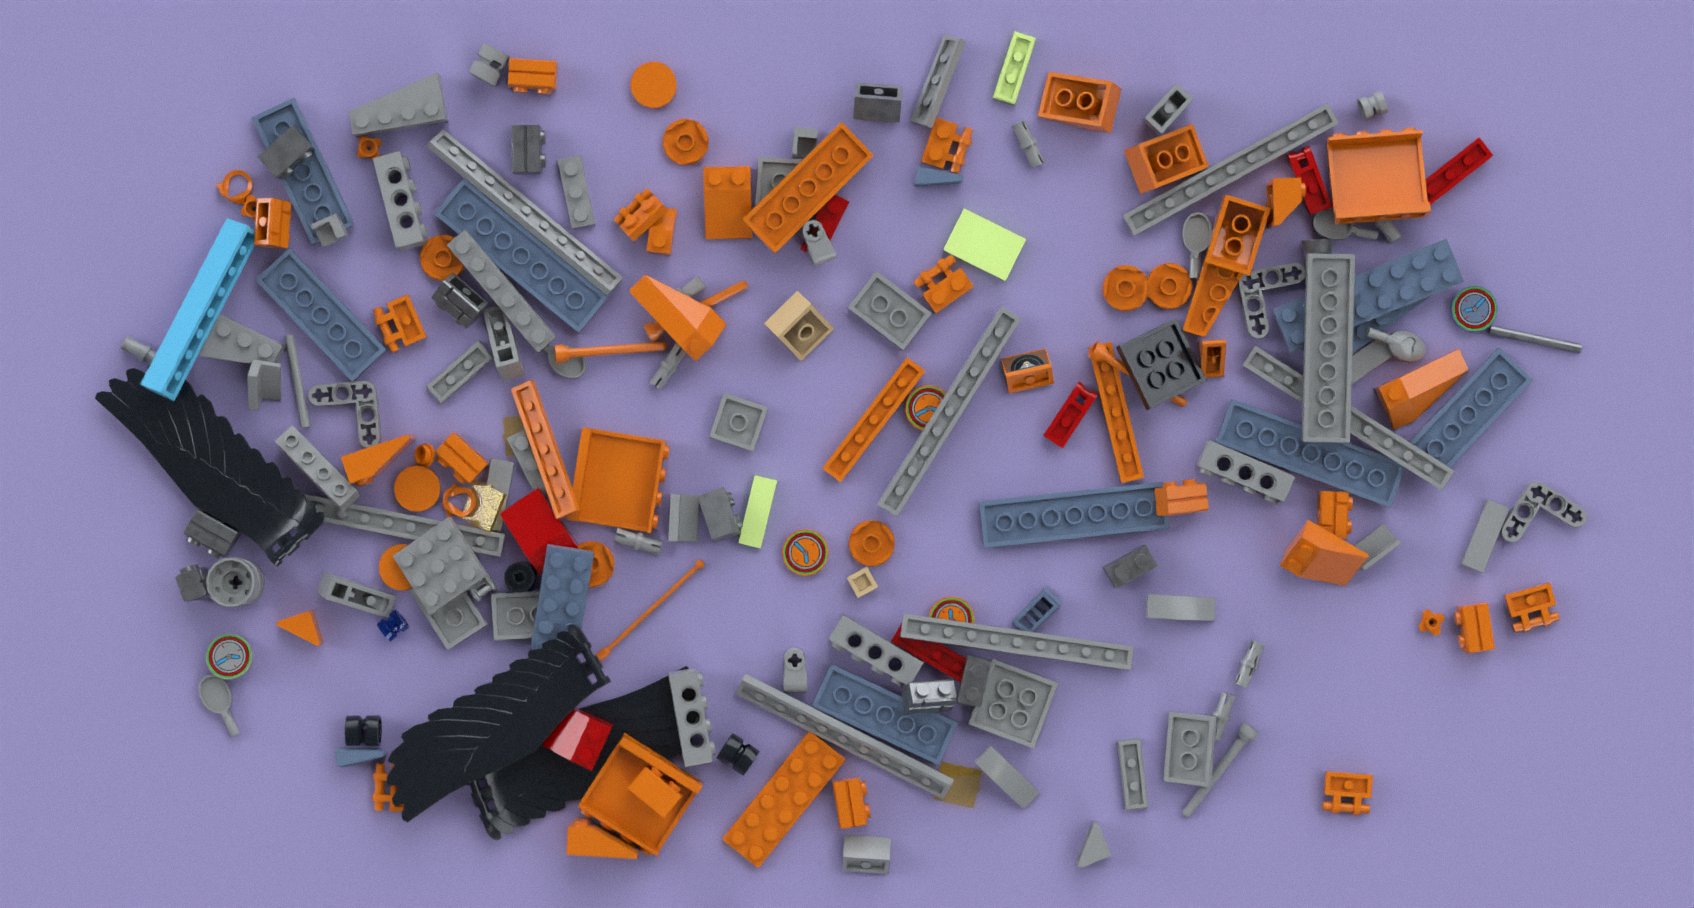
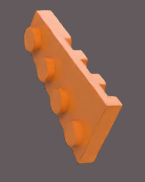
[1182,246,1243,337]

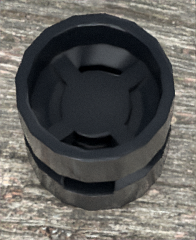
[504,561,538,593]
[345,715,382,746]
[716,733,760,776]

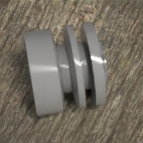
[206,558,265,607]

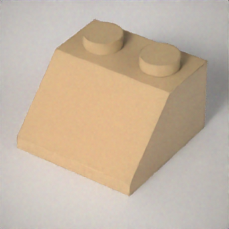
[764,291,834,361]

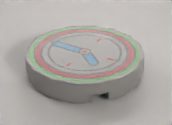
[206,634,253,680]

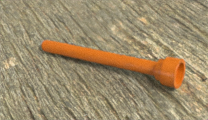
[643,281,748,342]
[554,341,667,364]
[1088,341,1187,407]

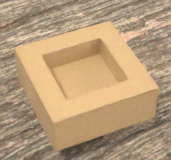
[847,566,878,598]

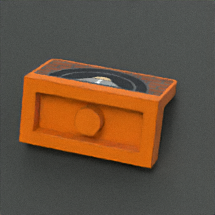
[1001,349,1054,393]

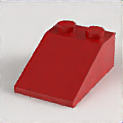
[499,487,579,575]
[542,708,613,770]

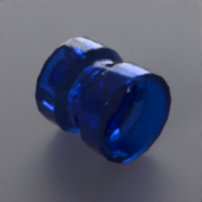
[377,609,410,642]

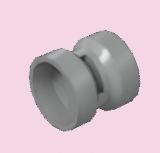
[1357,91,1388,121]

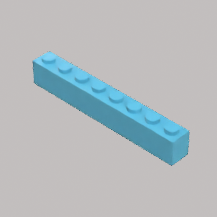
[141,218,255,401]

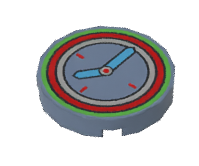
[1450,286,1498,332]

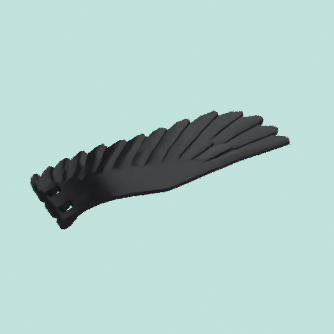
[95,365,325,567]
[387,624,611,823]
[467,666,699,840]

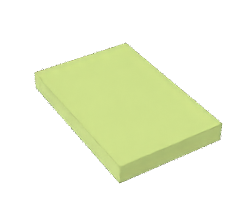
[943,208,1026,281]

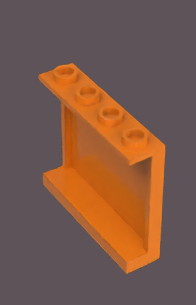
[1326,127,1431,225]
[567,427,670,533]
[578,732,703,856]

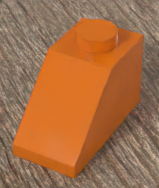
[646,208,677,256]

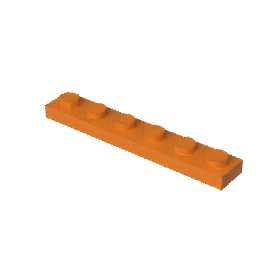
[1088,342,1144,483]
[822,357,925,482]
[511,380,580,519]

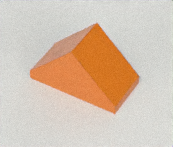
[1198,340,1226,378]
[276,609,324,646]

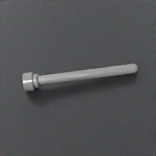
[1182,722,1259,817]

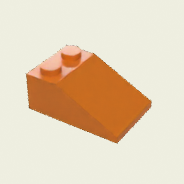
[1038,72,1122,134]
[1124,124,1209,194]
[703,166,752,239]
[1205,195,1271,276]
[341,434,416,486]
[1280,520,1369,586]
[566,817,640,859]

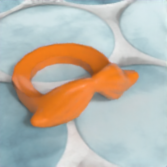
[216,170,253,205]
[442,482,476,518]

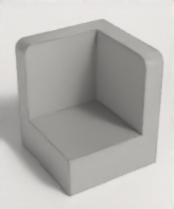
[792,127,818,158]
[311,213,349,247]

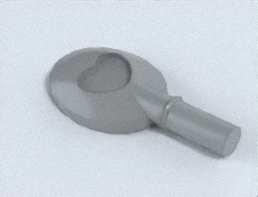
[1312,209,1378,240]
[1182,212,1212,279]
[1365,327,1426,362]
[526,340,586,378]
[198,674,240,736]

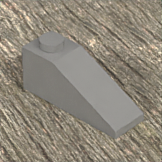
[483,305,525,381]
[316,571,396,618]

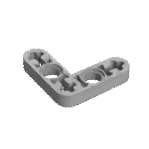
[1238,263,1306,339]
[308,381,381,448]
[1500,482,1587,542]

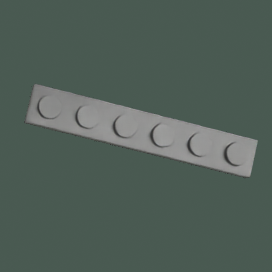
[447,230,556,352]

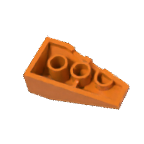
[629,274,727,362]
[1374,349,1469,430]

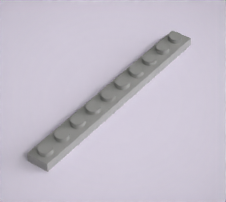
[1123,103,1339,236]
[427,129,623,296]
[877,306,1021,517]
[1243,346,1454,490]
[305,494,506,557]
[900,614,1134,670]
[735,674,954,799]

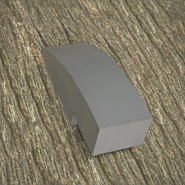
[1145,594,1216,621]
[974,744,1040,809]

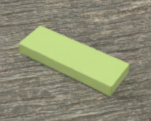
[993,31,1036,105]
[738,475,777,548]

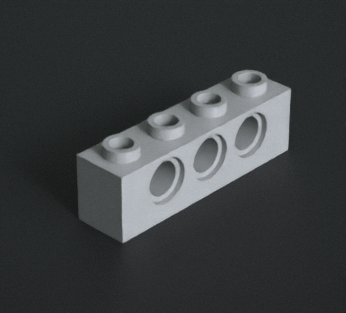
[373,151,429,251]
[275,425,360,512]
[1195,440,1295,504]
[829,614,924,688]
[668,668,716,767]

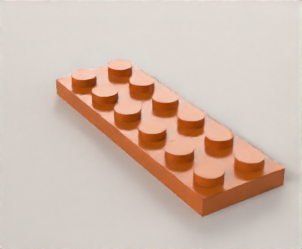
[742,122,874,254]
[722,731,846,868]

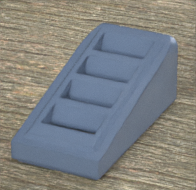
[914,166,964,187]
[1012,586,1063,632]
[334,747,387,768]

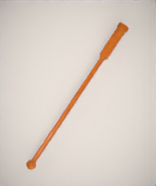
[596,560,705,662]

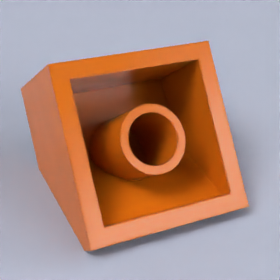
[1266,178,1306,229]

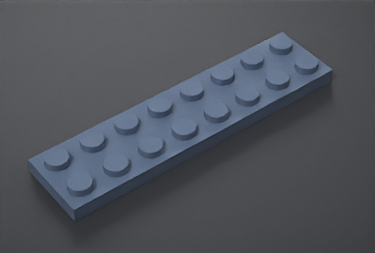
[434,178,609,333]
[1272,239,1464,353]
[1215,399,1405,508]
[979,482,1170,548]

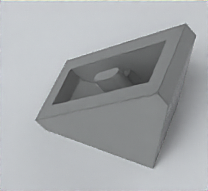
[1075,820,1112,868]

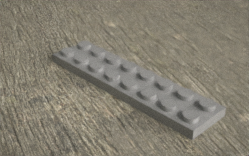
[1302,253,1355,443]

